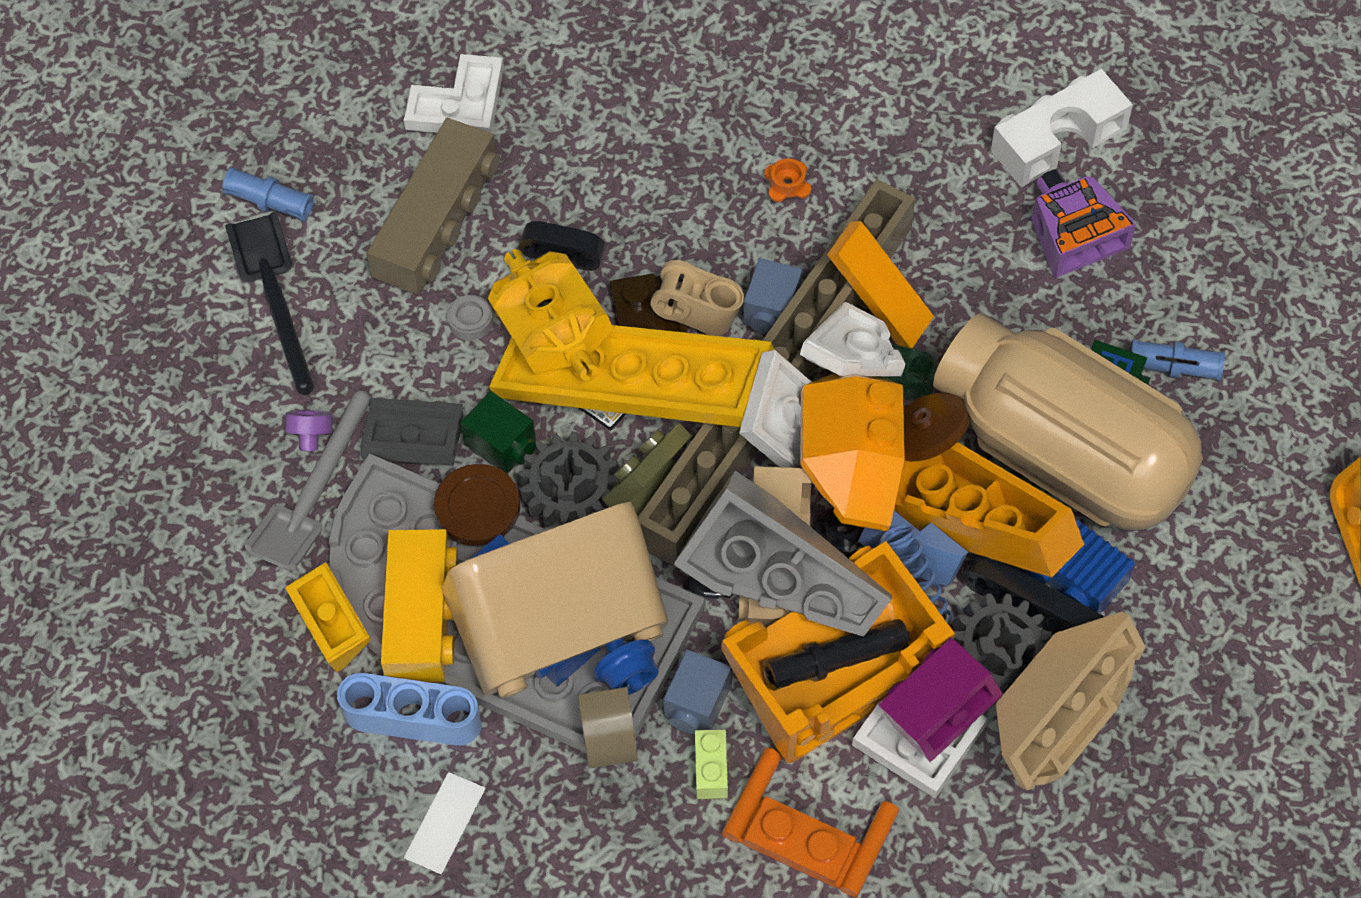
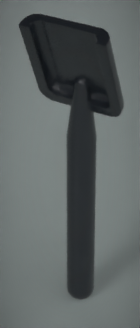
[225,211,314,395]

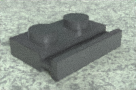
[360,398,464,465]

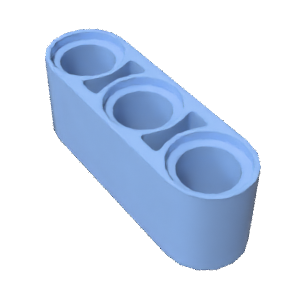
[337,673,482,745]

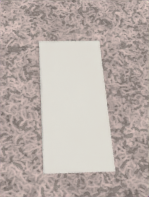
[404,772,486,874]

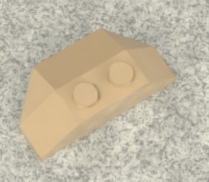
[996,612,1145,790]

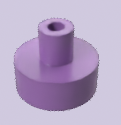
[286,410,333,451]

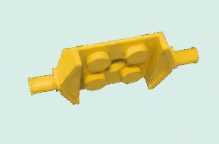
[488,249,614,381]

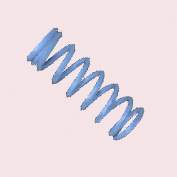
[879,525,953,623]

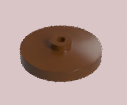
[903,393,970,461]
[434,464,520,545]

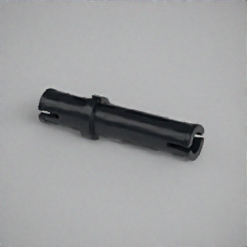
[763,619,910,691]

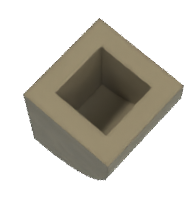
[578,687,638,768]

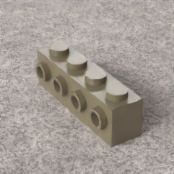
[366,117,500,295]

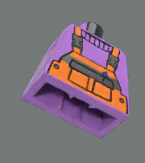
[1032,169,1136,279]

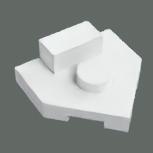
[800,302,906,376]

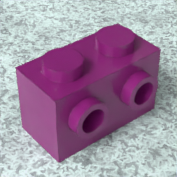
[879,637,1003,763]

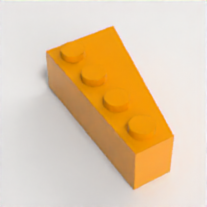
[894,442,1084,577]

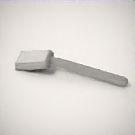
[245,391,370,570]

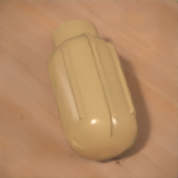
[933,313,1203,530]

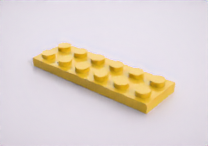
[489,325,775,427]

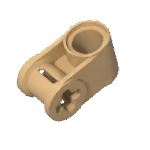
[651,260,744,336]

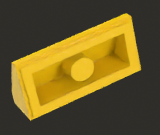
[285,562,372,672]

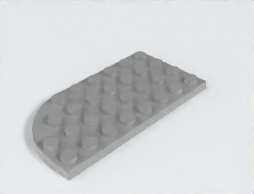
[329,453,706,768]

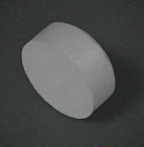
[447,295,493,341]

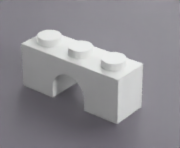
[991,69,1133,187]

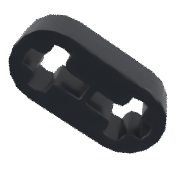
[519,221,606,271]

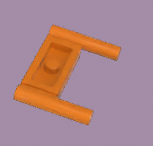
[721,748,899,898]

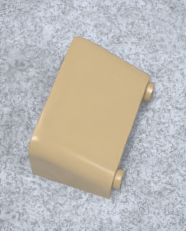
[441,502,668,698]

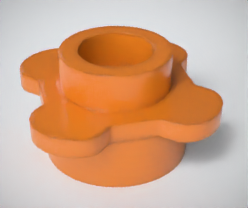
[764,158,811,202]

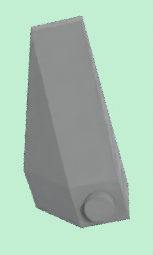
[673,471,892,637]

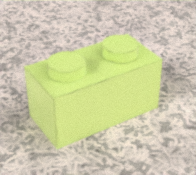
[695,730,728,799]

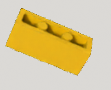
[381,529,459,683]

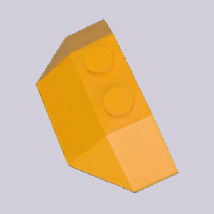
[800,373,905,531]

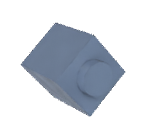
[744,258,802,335]
[663,649,732,734]

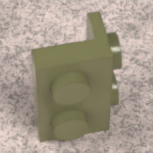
[602,423,692,516]

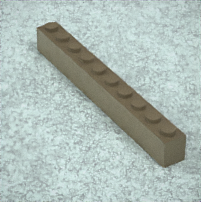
[638,179,915,568]

